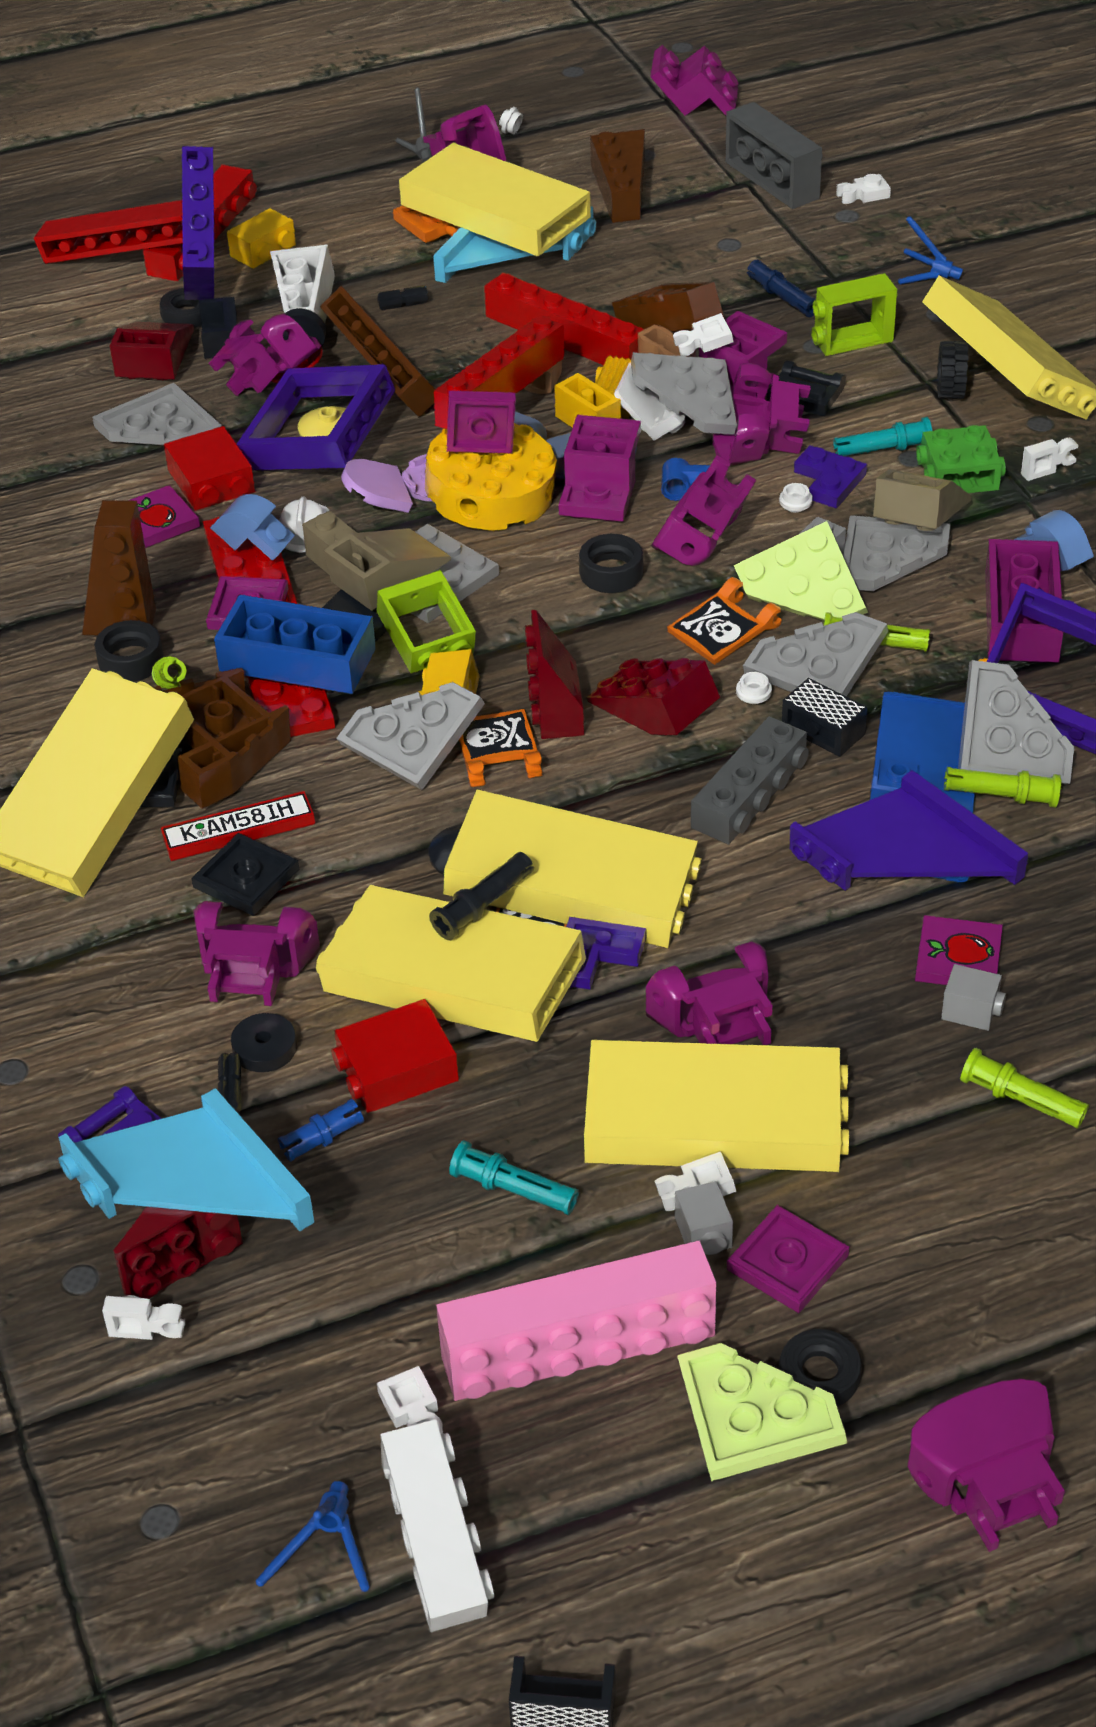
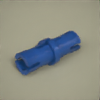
[278,1099,364,1162]

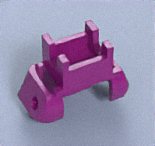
[423,104,507,162]
[209,314,321,396]
[712,363,810,466]
[651,455,756,566]
[193,901,320,1006]
[646,941,773,1045]
[907,1379,1065,1552]

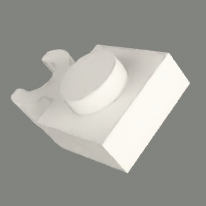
[836,174,891,204]
[673,313,733,356]
[1021,438,1078,481]
[655,1151,736,1211]
[102,1295,185,1340]
[377,1366,443,1435]

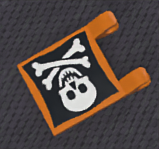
[667,577,782,665]
[459,709,543,787]

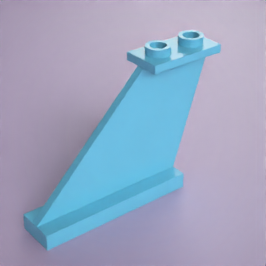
[433,206,596,283]
[58,1088,314,1231]

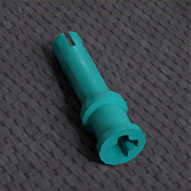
[833,417,933,456]
[449,1140,579,1215]

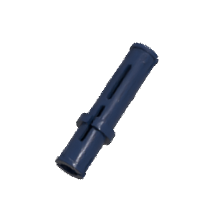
[747,260,816,317]

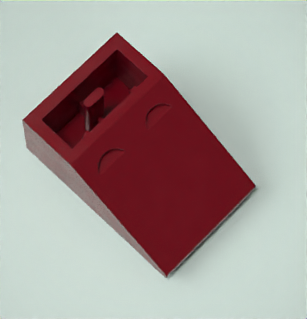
[110,322,195,380]
[525,610,584,739]
[586,658,720,735]
[113,1207,243,1299]

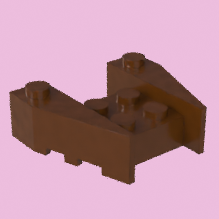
[153,668,291,809]

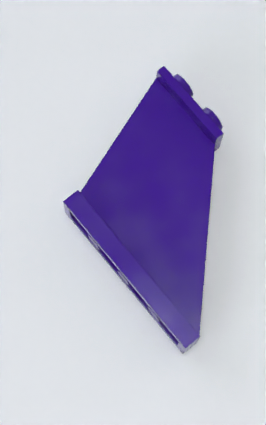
[789,770,1028,891]

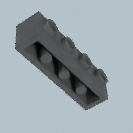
[691,716,809,845]

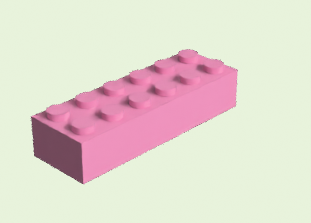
[436,1240,716,1401]

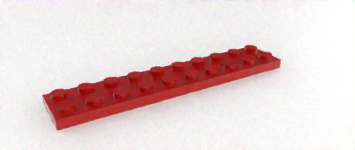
[203,517,335,737]

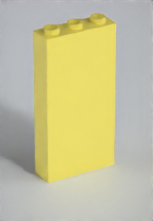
[399,143,591,256]
[922,275,1096,420]
[0,668,194,897]
[443,790,702,948]
[316,885,586,1042]
[584,1040,849,1172]

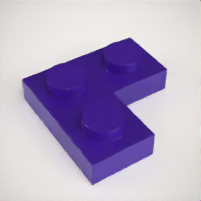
[794,445,867,509]
[566,917,646,990]

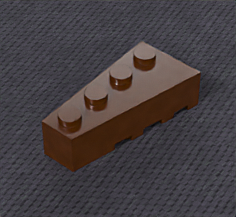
[590,129,645,223]
[612,282,724,332]
[82,500,156,635]

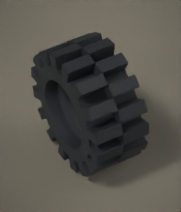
[937,341,968,399]

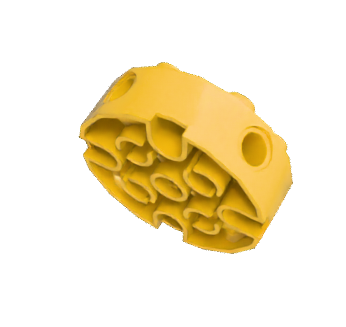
[425,423,557,531]

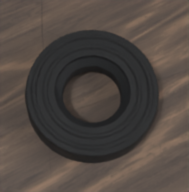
[159,288,202,327]
[779,1329,862,1406]

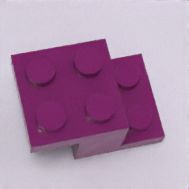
[650,45,738,116]
[699,311,787,387]
[559,415,641,522]

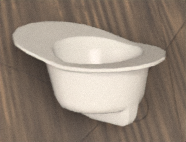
[279,496,330,553]

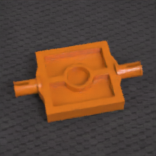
[393,206,460,243]

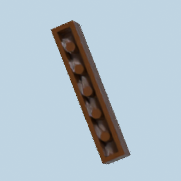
[320,286,435,417]

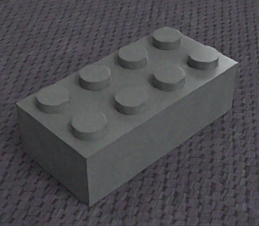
[725,102,823,209]

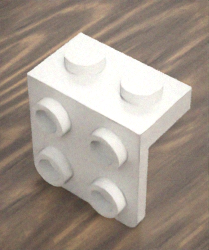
[614,362,686,441]

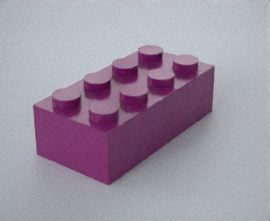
[985,539,1063,662]

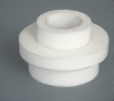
[499,107,523,135]
[779,483,812,513]
[736,672,772,704]

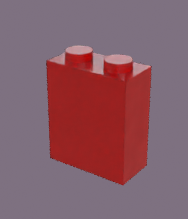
[164,426,255,511]
[331,999,459,1113]

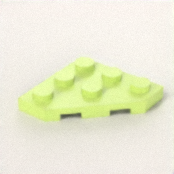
[734,521,868,622]
[677,1343,847,1481]

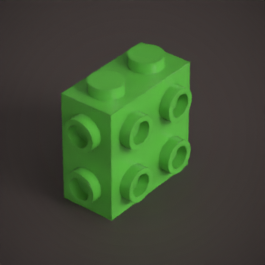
[916,425,1006,493]

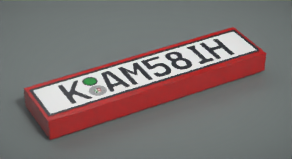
[160,791,315,861]

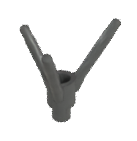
[396,87,432,163]

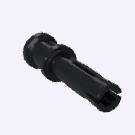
[429,852,534,941]

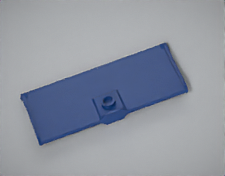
[870,692,975,882]

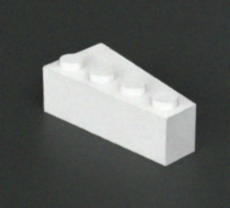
[270,245,335,323]
[381,1419,494,1632]

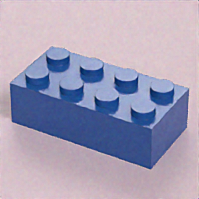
[214,595,376,694]

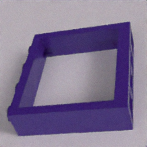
[182,146,214,300]
[237,364,395,470]
[987,582,1096,754]

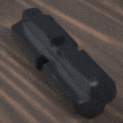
[377,285,428,310]
[218,1052,241,1113]

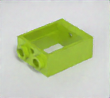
[811,273,897,356]
[377,570,476,673]

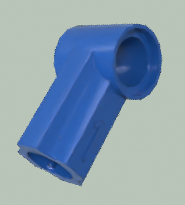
[661,458,710,501]

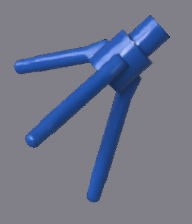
[898,216,963,285]
[256,1481,370,1592]

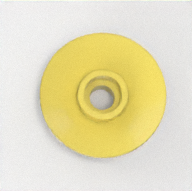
[298,406,346,437]

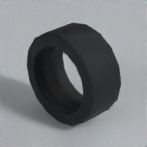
[579,533,643,593]
[94,620,164,682]

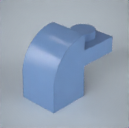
[210,494,295,561]
[1014,510,1094,571]

